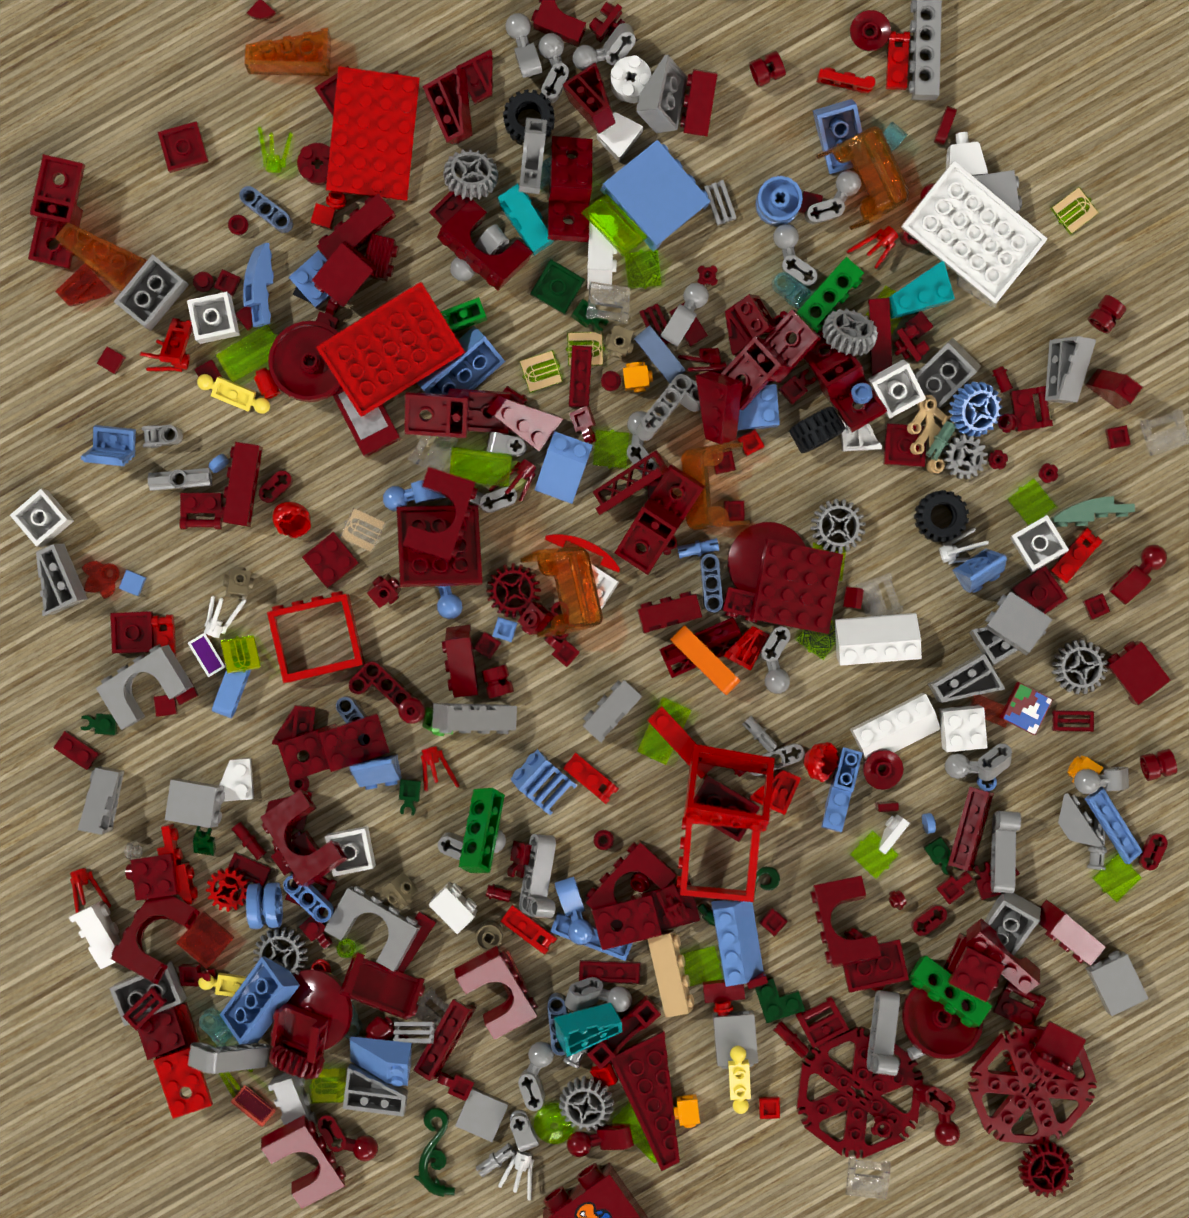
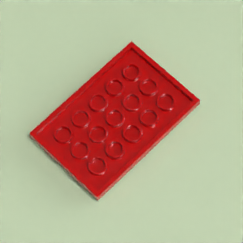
[326,66,420,201]
[316,281,465,417]

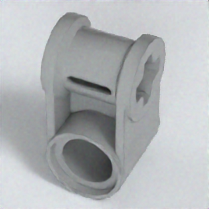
[142,425,183,448]
[486,432,527,457]
[510,1110,540,1153]

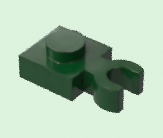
[570,299,609,334]
[81,713,118,735]
[399,779,422,816]
[193,826,216,856]
[923,837,957,875]

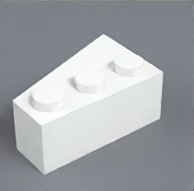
[587,215,618,290]
[69,901,121,969]

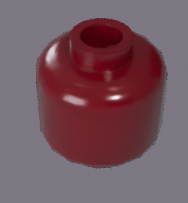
[398,697,426,724]
[365,1016,394,1041]

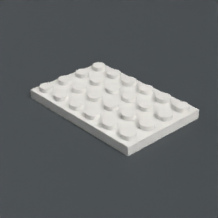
[901,161,1047,304]

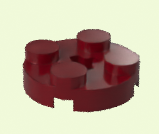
[297,143,330,185]

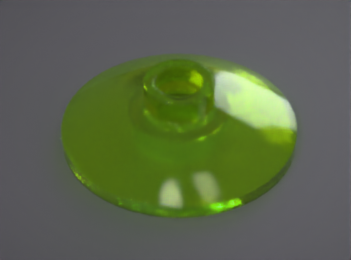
[534,1103,574,1144]

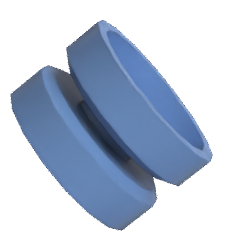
[755,176,803,227]
[246,882,283,929]

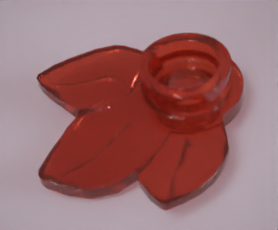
[82,561,120,599]

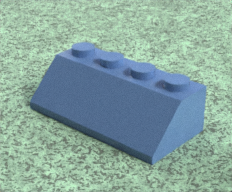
[417,326,505,395]
[711,900,764,987]
[220,956,300,1045]

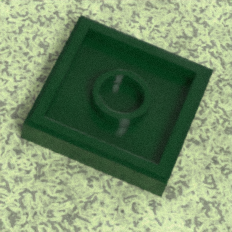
[530,259,585,315]

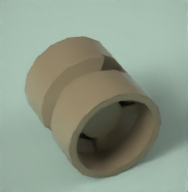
[476,920,503,951]

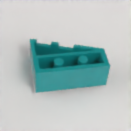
[498,184,554,256]
[889,261,955,319]
[554,1002,622,1057]

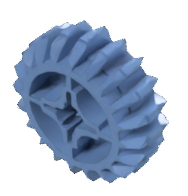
[948,381,1003,437]

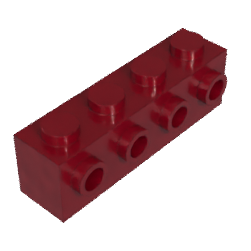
[316,194,396,260]
[221,442,263,527]

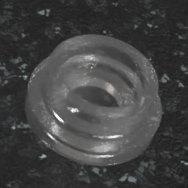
[125,841,143,860]

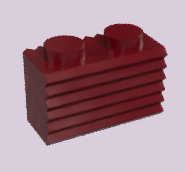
[366,234,399,282]

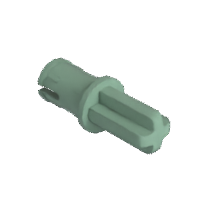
[926,421,956,461]

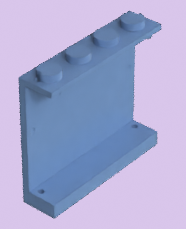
[600,140,711,252]

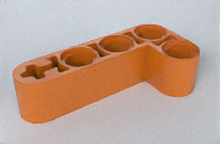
[670,625,741,696]

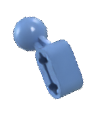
[383,480,447,512]
[435,586,463,619]
[555,876,594,945]

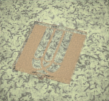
[339,508,386,553]

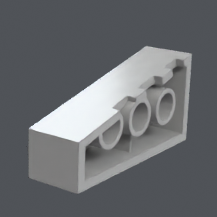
[432,703,517,734]

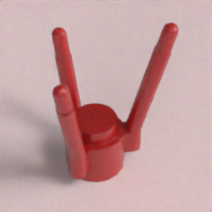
[847,226,899,269]
[140,339,190,372]
[421,746,460,791]
[70,868,111,913]

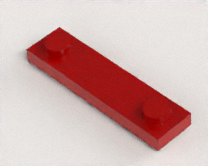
[647,706,714,779]

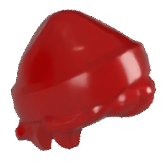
[272,502,311,538]
[803,742,839,782]

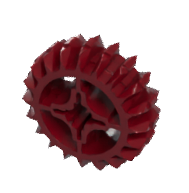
[486,563,541,618]
[269,1043,325,1079]
[1018,1141,1074,1198]

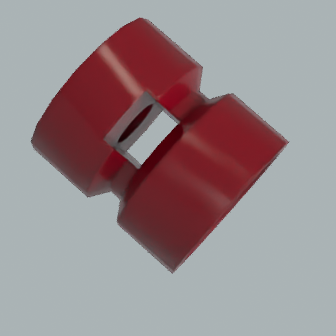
[749,51,786,87]
[1087,295,1127,334]
[481,664,514,699]
[1140,749,1178,781]

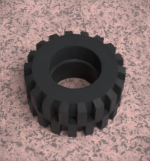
[503,89,555,145]
[789,406,846,453]
[914,490,969,542]

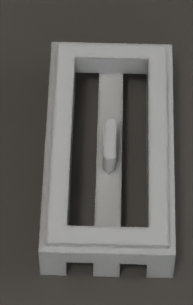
[704,180,737,226]
[393,1022,435,1044]

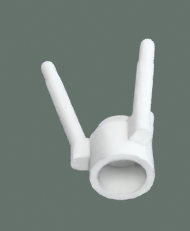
[939,528,989,564]
[204,596,247,638]
[498,1151,534,1201]

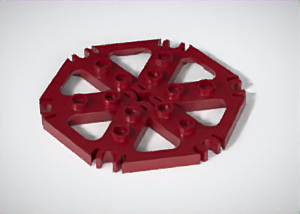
[967,1025,1097,1145]
[796,1027,923,1159]

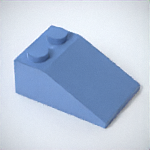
[813,99,869,174]
[737,384,780,431]
[534,431,593,504]
[952,548,1007,593]
[350,755,402,790]
[350,1036,411,1086]

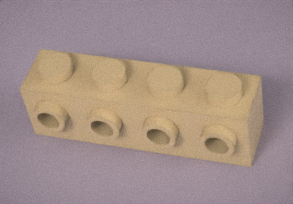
[648,929,695,1018]

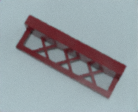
[593,450,669,515]
[659,617,742,678]
[948,787,994,871]
[413,999,476,1081]

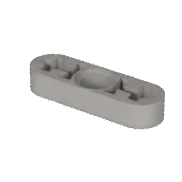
[750,743,804,776]

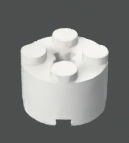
[611,55,651,103]

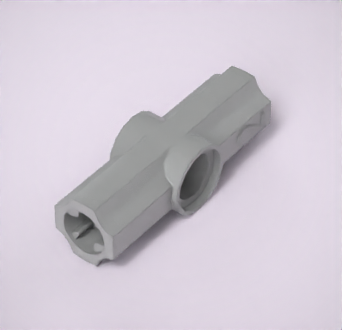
[148,468,212,491]

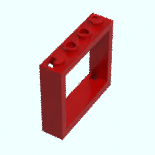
[267,591,365,684]
[684,744,775,832]
[677,818,761,902]

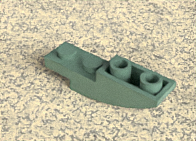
[1050,496,1135,527]

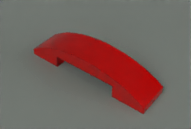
[545,534,620,573]

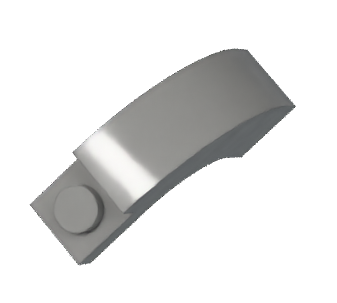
[519,118,547,194]

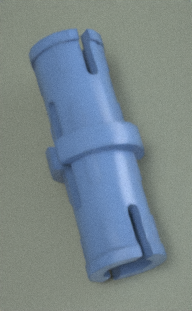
[677,538,719,559]

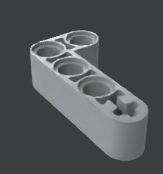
[636,374,701,441]
[991,811,1021,894]
[519,834,556,918]
[867,990,900,1076]
[188,1042,270,1074]

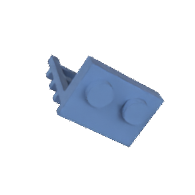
[81,425,136,466]
[511,749,577,815]

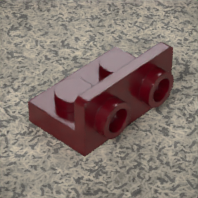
[734,294,777,338]
[722,587,757,623]

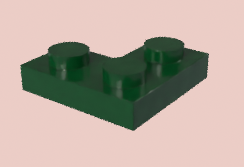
[755,977,805,1023]

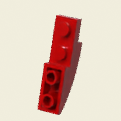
[157,823,198,905]

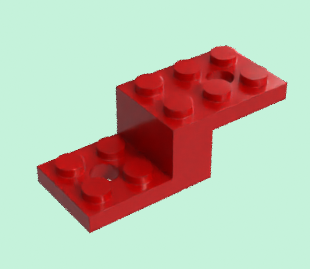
[153,1002,213,1119]

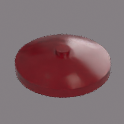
[268,321,341,402]
[728,522,806,593]
[287,969,353,1050]
[902,977,984,1059]

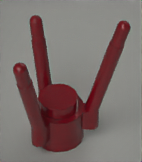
[678,355,727,374]
[489,459,536,502]

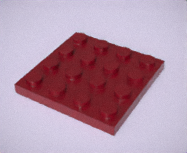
[397,505,482,587]
[751,539,844,634]

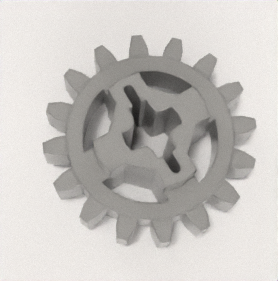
[942,435,988,479]

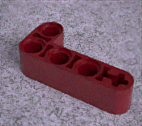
[349,661,425,722]

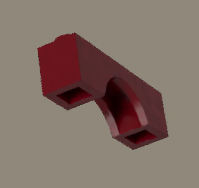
[966,918,1040,995]
[587,995,661,1070]

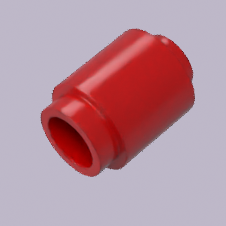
[254,368,281,399]

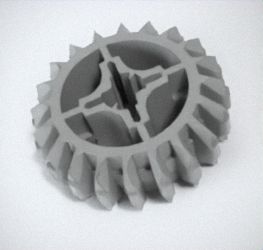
[443,148,498,201]
[822,308,878,357]
[810,499,866,554]
[1052,640,1108,694]
[253,927,309,975]
[559,1076,614,1132]

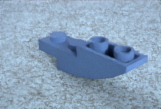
[243,243,274,327]
[821,747,863,833]

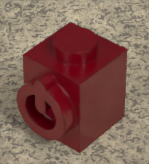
[517,603,554,635]

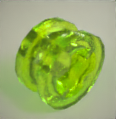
[337,939,356,958]

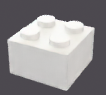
[187,292,240,344]
[867,360,926,418]
[10,489,74,547]
[1010,515,1069,573]
[939,705,987,752]
[325,826,376,877]
[429,882,478,934]

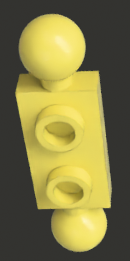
[197,374,270,414]
[198,973,247,997]
[728,1046,751,1114]

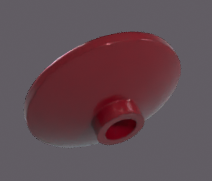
[850,10,891,51]
[863,750,904,790]

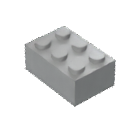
[113,254,189,331]
[109,961,187,1026]

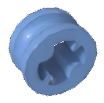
[977,777,997,791]

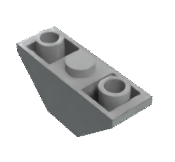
[1058,793,1104,847]

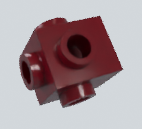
[367,573,401,609]

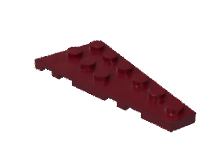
[611,1031,680,1171]

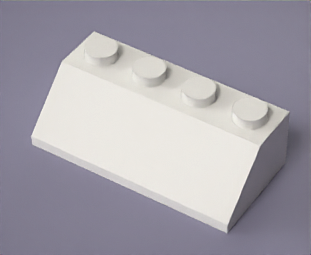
[835,613,922,666]
[850,693,941,760]

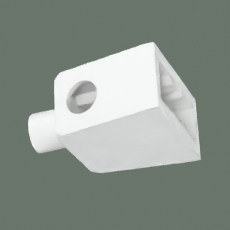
[597,112,643,163]
[946,132,988,176]

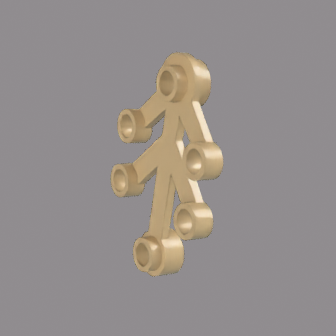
[907,395,957,474]

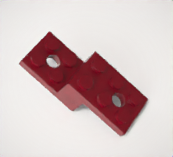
[548,136,593,242]
[28,154,85,269]
[721,309,821,410]
[803,331,887,433]
[404,388,511,438]
[614,464,705,575]
[277,713,390,782]
[592,880,700,951]

